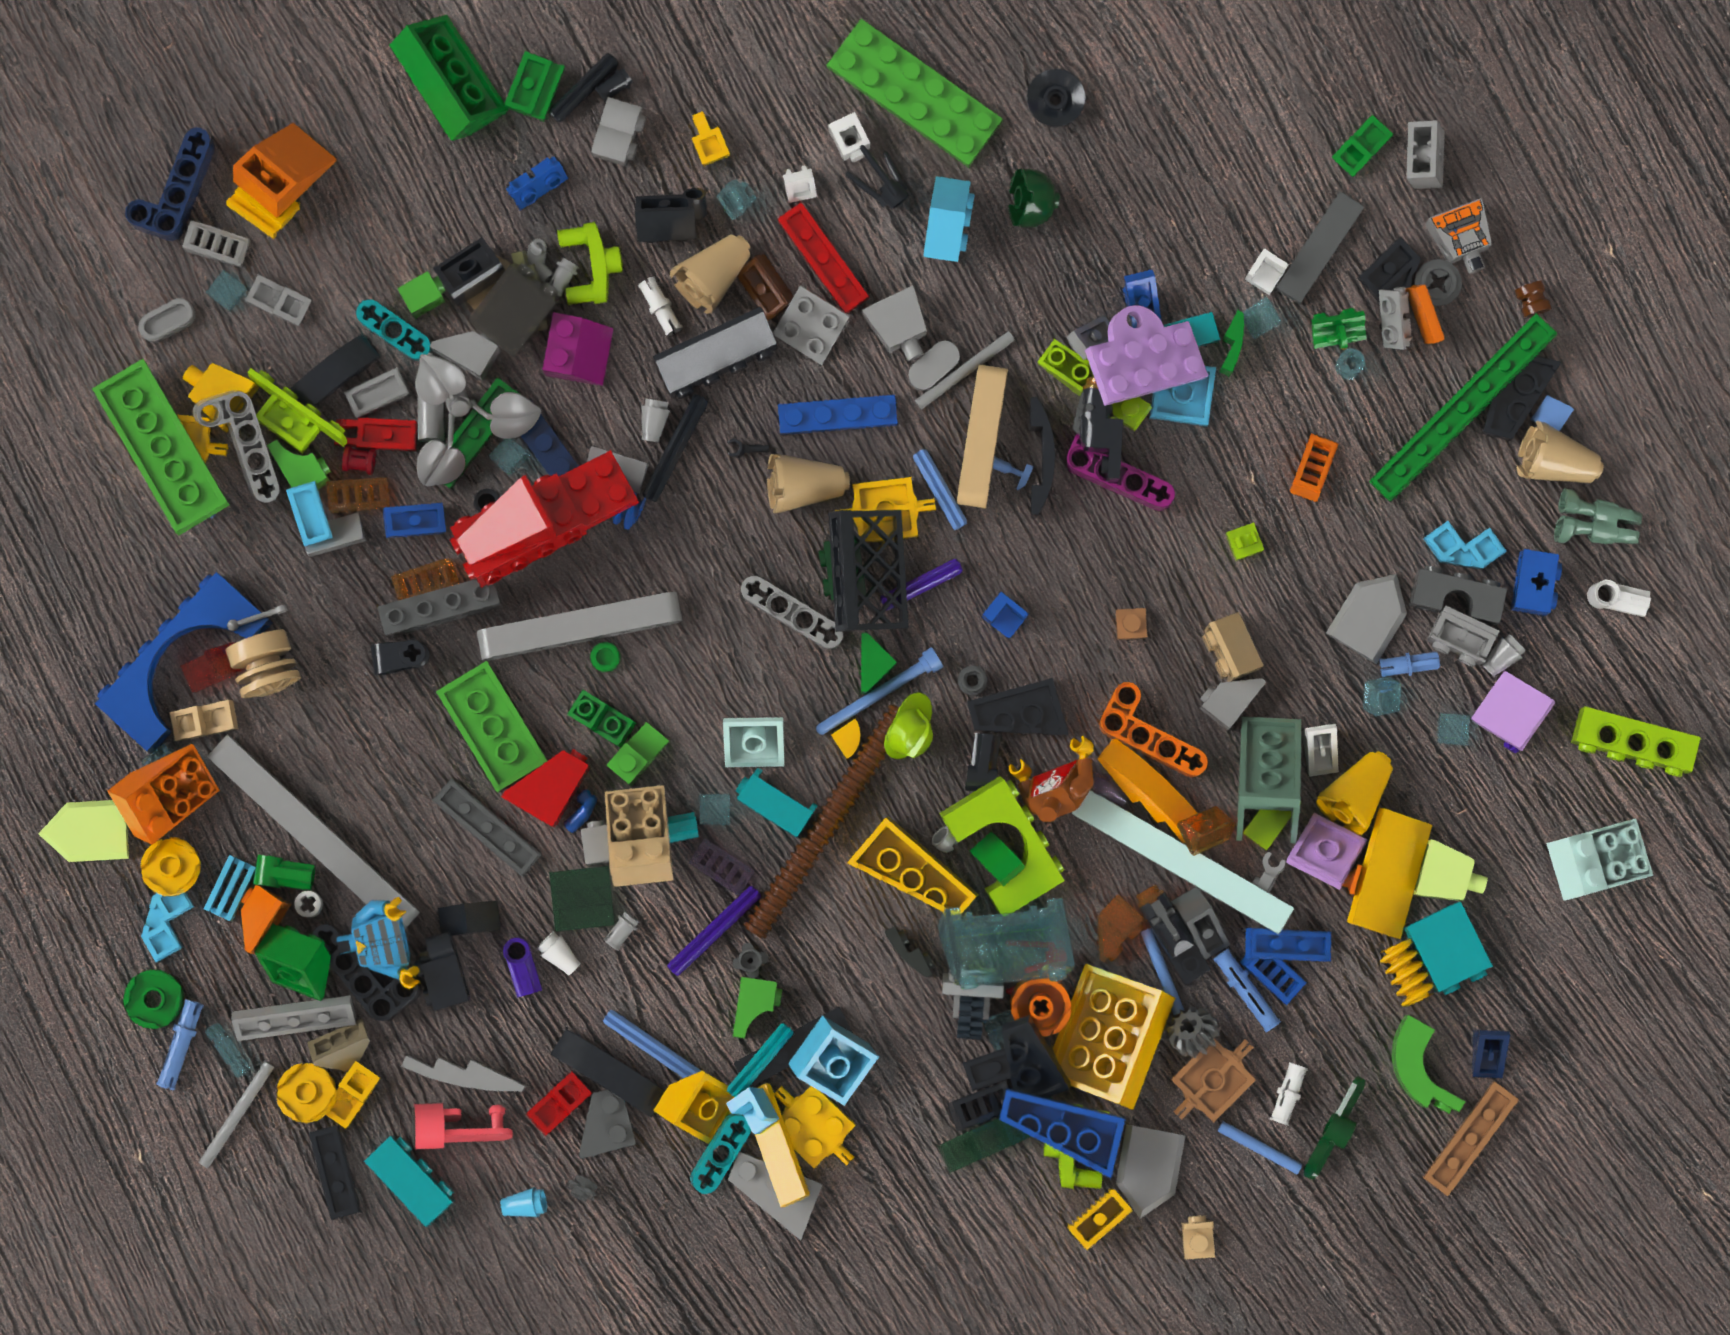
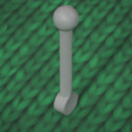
[227,605,288,631]

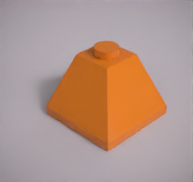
[241,885,292,954]

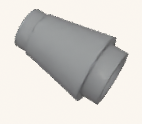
[641,398,670,443]
[1482,634,1526,677]

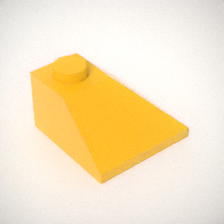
[653,1071,734,1144]

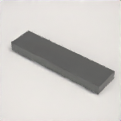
[1275,191,1364,305]
[432,778,542,877]

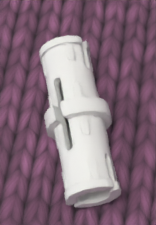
[638,277,683,337]
[1270,1062,1308,1126]

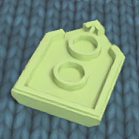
[38,800,129,862]

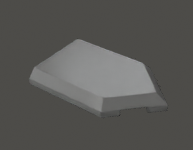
[1325,574,1407,664]
[1116,1124,1186,1219]

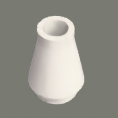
[537,931,581,976]

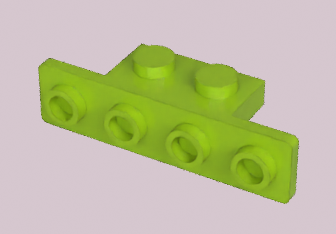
[247,368,347,453]

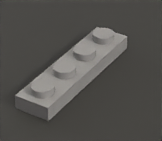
[231,995,356,1041]

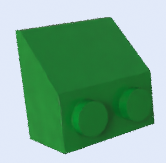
[254,924,331,1001]

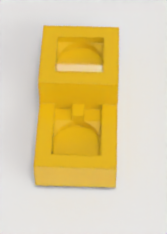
[326,1061,381,1130]

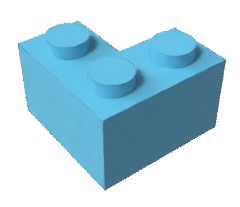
[923,176,975,262]

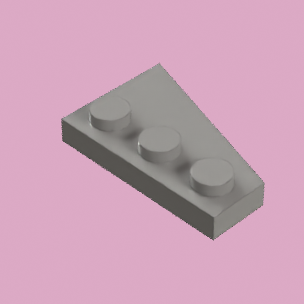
[728,1152,823,1241]

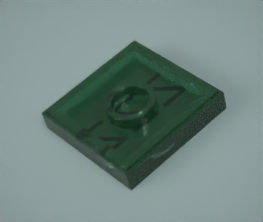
[549,866,615,932]

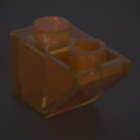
[1096,894,1144,963]

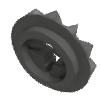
[1414,259,1462,307]

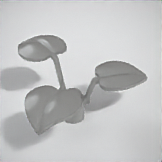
[415,354,541,486]

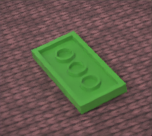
[436,661,548,793]

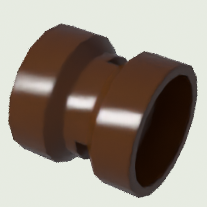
[1514,280,1552,319]

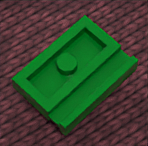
[504,51,565,122]

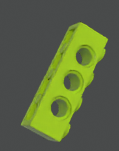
[1571,706,1701,777]

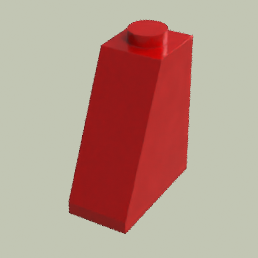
[501,749,591,828]

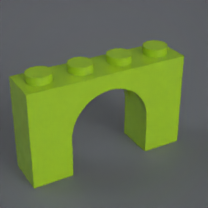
[939,776,1065,918]

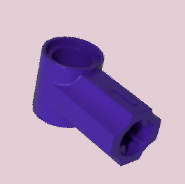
[503,937,542,998]

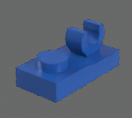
[383,503,446,538]

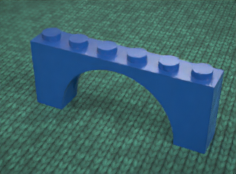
[95,572,273,754]

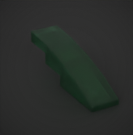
[937,1096,1054,1173]

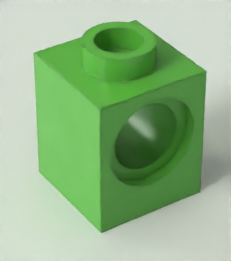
[397,271,446,319]

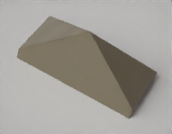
[307,1018,370,1072]

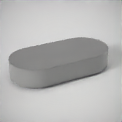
[138,298,196,343]
[908,341,960,391]

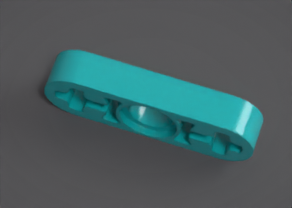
[356,299,432,361]
[690,1114,751,1194]

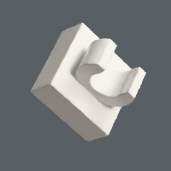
[783,165,817,203]

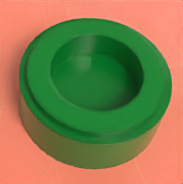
[590,642,621,673]

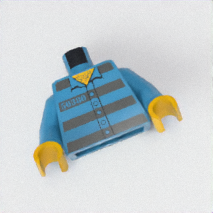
[337,897,420,988]

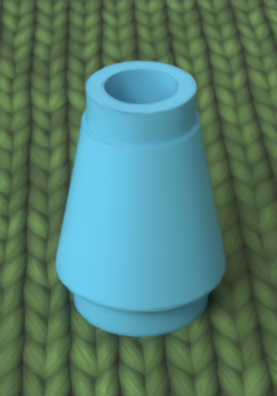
[501,1187,547,1217]

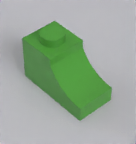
[267,440,331,489]
[606,722,670,787]
[733,977,783,1038]

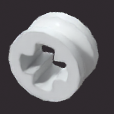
[294,891,323,918]

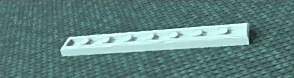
[1072,790,1294,935]

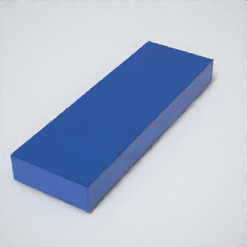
[1245,928,1331,962]

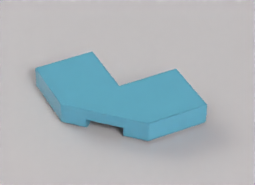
[1423,521,1507,570]
[141,892,195,963]

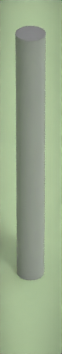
[914,331,1015,410]
[199,1061,275,1169]

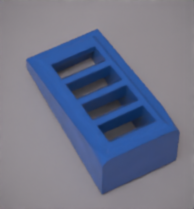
[1240,956,1306,1005]

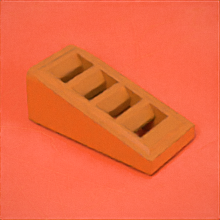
[1290,433,1339,502]

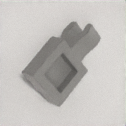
[1252,852,1286,893]

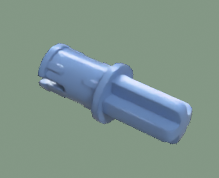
[1379,652,1440,678]

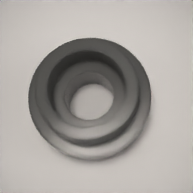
[958,666,987,696]

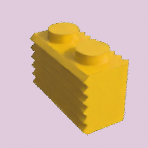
[1068,1188,1133,1250]

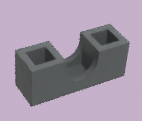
[1409,566,1507,627]

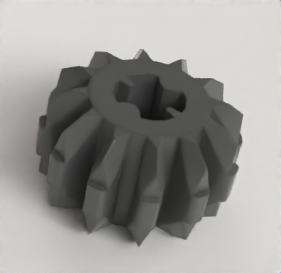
[1167,1006,1220,1059]

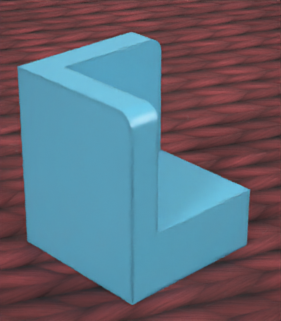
[726,1087,779,1134]

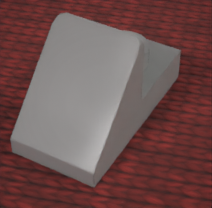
[1066,315,1110,361]

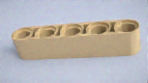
[957,365,1008,508]

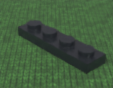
[733,1007,853,1087]

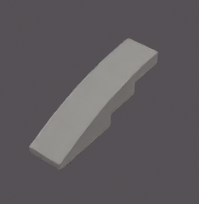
[401,1055,527,1091]

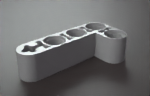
[193,390,280,503]

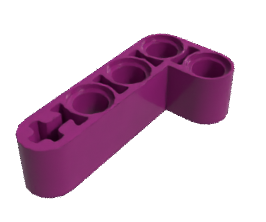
[1066,434,1175,511]

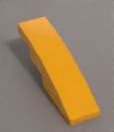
[1097,738,1205,843]

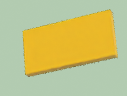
[1347,808,1432,939]

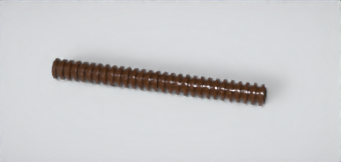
[744,704,899,939]

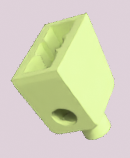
[1413,839,1488,901]

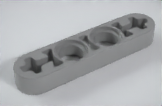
[741,576,843,649]

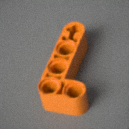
[1099,682,1208,777]

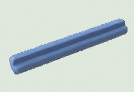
[603,1010,701,1078]

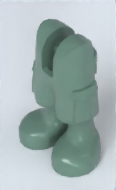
[1554,488,1643,545]

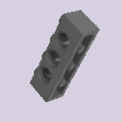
[377,579,503,639]

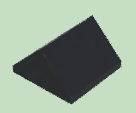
[433,237,507,306]

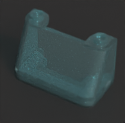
[938,898,1075,990]

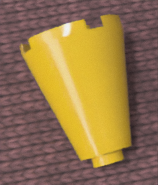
[1316,751,1393,835]

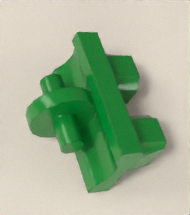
[1311,308,1367,350]

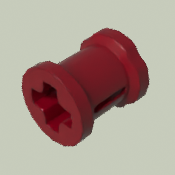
[342,445,377,475]

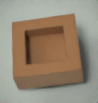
[1115,608,1147,640]

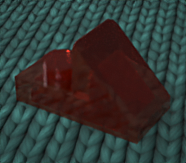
[180,642,246,693]

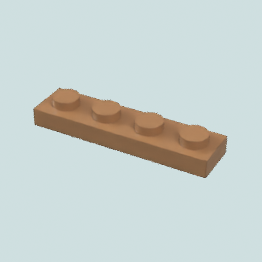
[1422,1081,1519,1196]

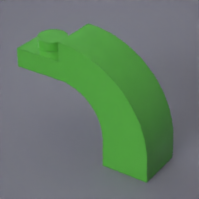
[1392,1015,1465,1114]

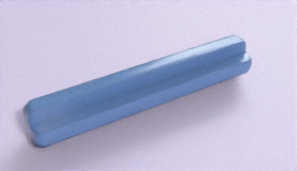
[913,449,967,530]

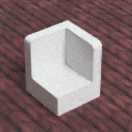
[1245,249,1289,295]

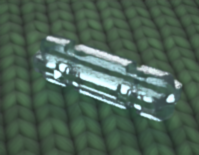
[205,1023,250,1077]

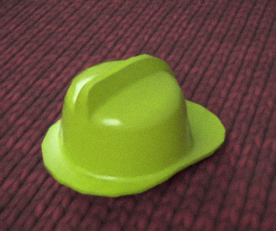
[884,692,933,759]

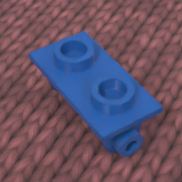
[505,156,569,210]

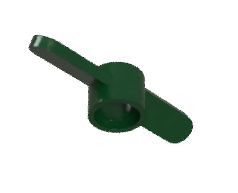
[1304,1076,1366,1180]

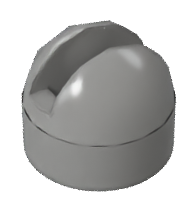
[932,826,958,852]

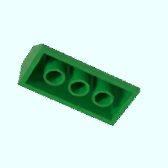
[389,14,509,141]

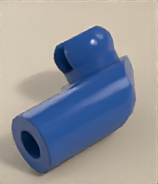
[564,789,597,833]

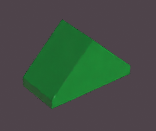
[861,633,897,695]

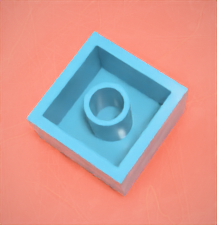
[788,1015,879,1105]

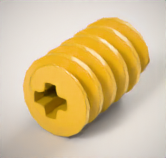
[1380,939,1434,1007]

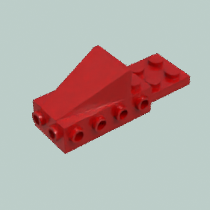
[449,450,639,588]

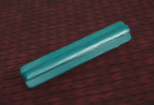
[727,1023,794,1097]

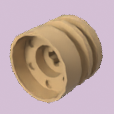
[225,629,301,698]

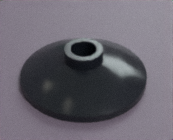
[1027,69,1085,127]

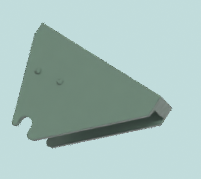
[1236,717,1301,844]

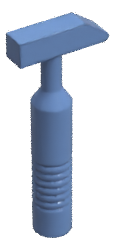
[993,457,1034,490]

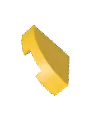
[831,718,860,760]

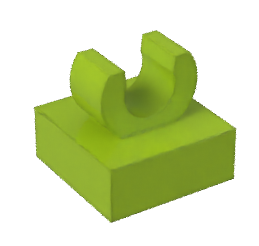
[1225,522,1264,561]

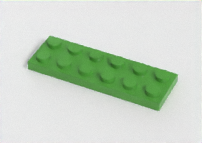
[827,19,1003,168]
[92,359,230,536]

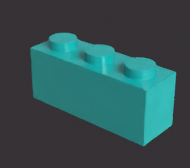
[364,1135,455,1227]

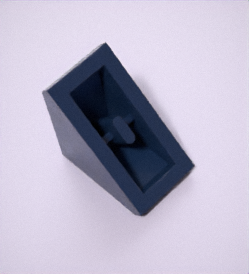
[1472,1030,1510,1078]

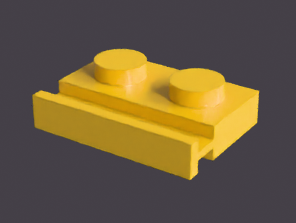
[226,187,300,239]

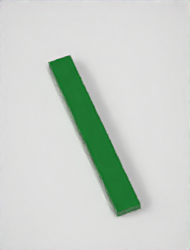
[1369,313,1558,503]

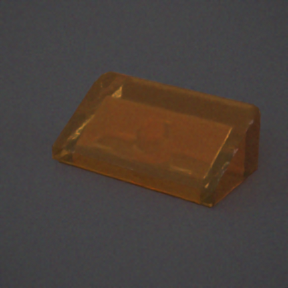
[1177,806,1237,856]

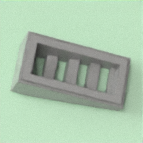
[183,220,250,268]

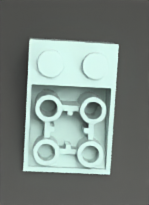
[1546,818,1653,901]

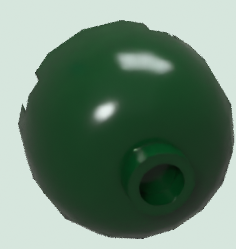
[1008,168,1060,228]

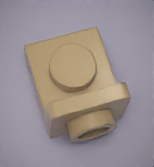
[1181,1215,1215,1260]

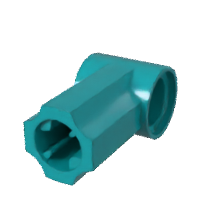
[668,812,699,843]

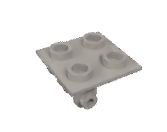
[773,285,850,365]

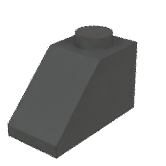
[1171,887,1230,960]

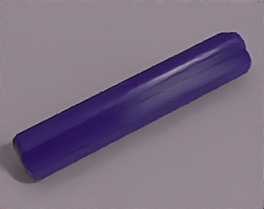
[880,559,963,610]

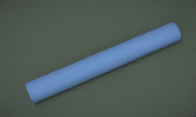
[1140,928,1185,1015]
[1217,1121,1302,1174]

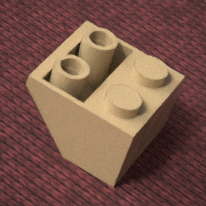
[1202,612,1264,682]

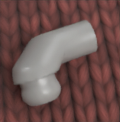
[527,239,554,284]

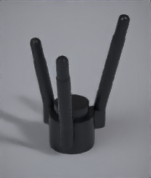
[845,145,910,210]

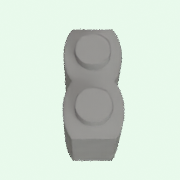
[591,97,646,167]

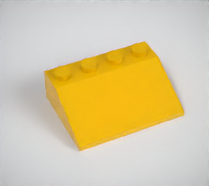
[1053,963,1175,1110]

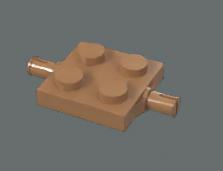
[1170,1038,1256,1122]

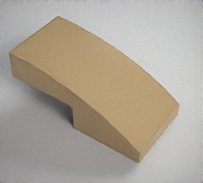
[169,700,239,741]

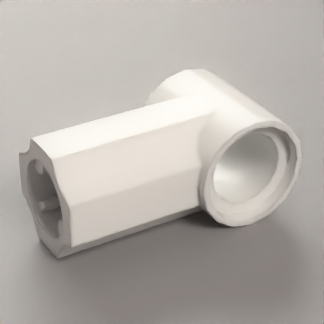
[1587,580,1651,617]

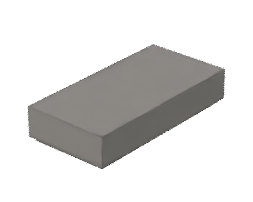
[344,367,411,420]

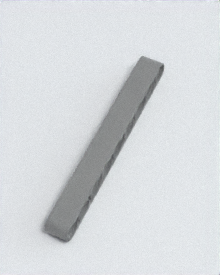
[207,734,420,929]

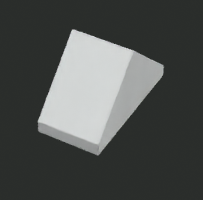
[1301,724,1339,777]

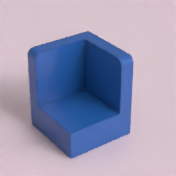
[982,592,1029,639]

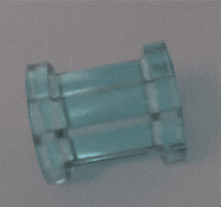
[1335,348,1365,379]

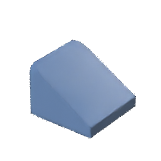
[1530,395,1574,431]

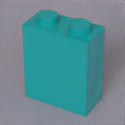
[1403,901,1492,995]

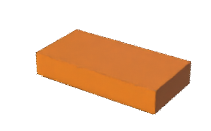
[1406,284,1445,344]

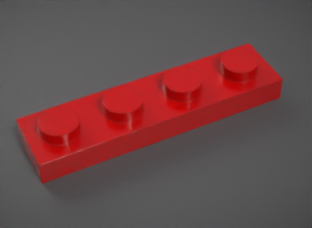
[777,202,869,314]

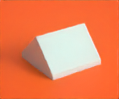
[723,717,784,767]

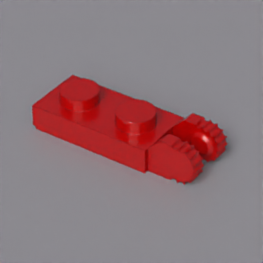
[334,418,418,452]

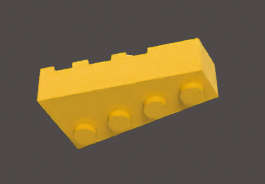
[847,817,979,919]

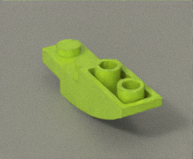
[1037,339,1152,432]

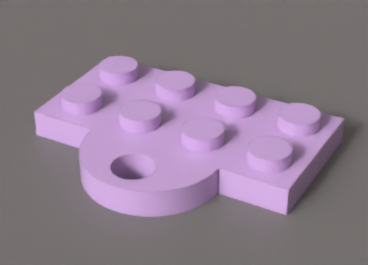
[1085,305,1208,406]

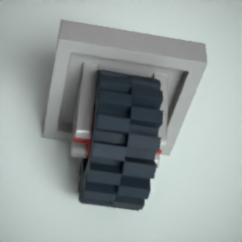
[942,969,1004,1040]

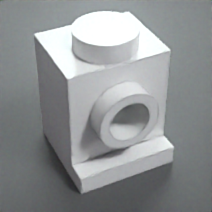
[828,112,870,162]

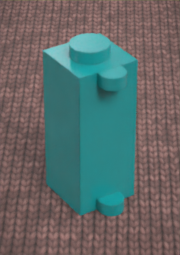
[735,767,818,839]

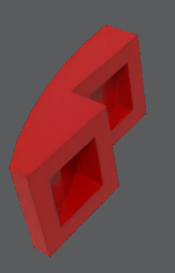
[525,1072,592,1137]

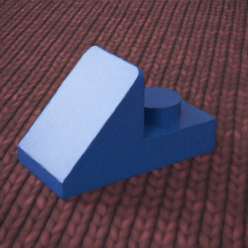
[1123,270,1162,328]

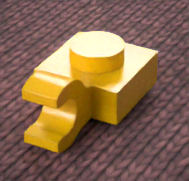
[692,111,730,166]

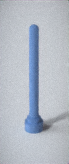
[816,647,944,735]

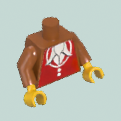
[1009,736,1095,822]

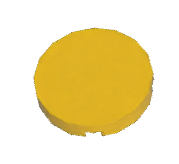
[140,837,201,897]
[276,1063,337,1123]

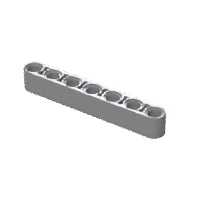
[477,592,683,661]

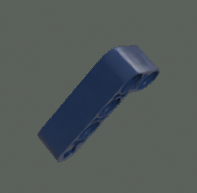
[125,127,215,241]

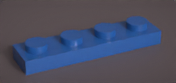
[778,395,898,435]

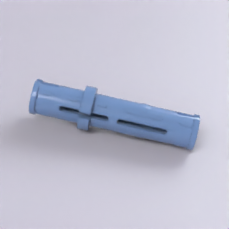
[1213,949,1281,1032]
[156,999,204,1090]

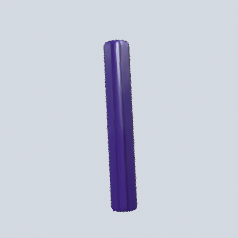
[667,886,761,976]

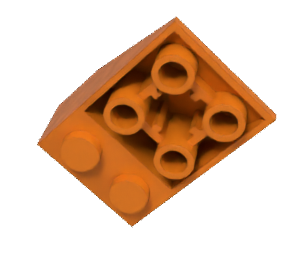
[233,123,337,218]
[108,744,220,845]

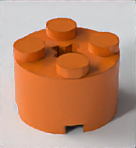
[1010,973,1071,1037]

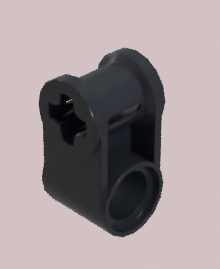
[370,640,430,676]

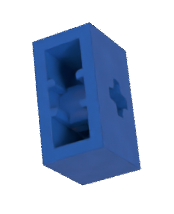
[1510,549,1562,616]

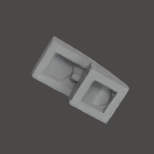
[245,274,312,327]

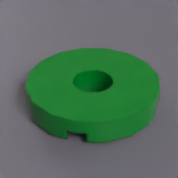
[123,969,184,1029]

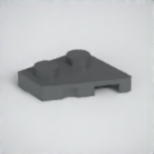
[579,1090,637,1159]

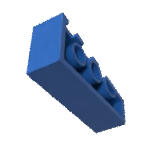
[1000,1088,1125,1178]

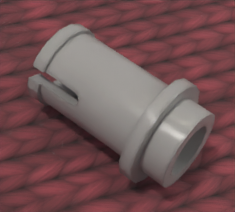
[545,258,578,297]
[603,911,639,951]

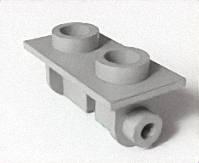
[1379,287,1413,350]

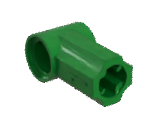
[253,855,315,890]

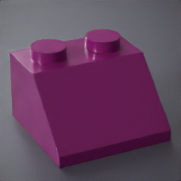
[542,312,614,386]

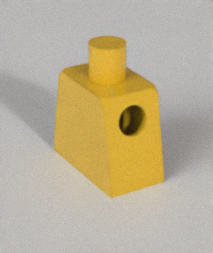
[182,363,259,433]

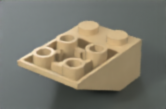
[605,785,674,887]

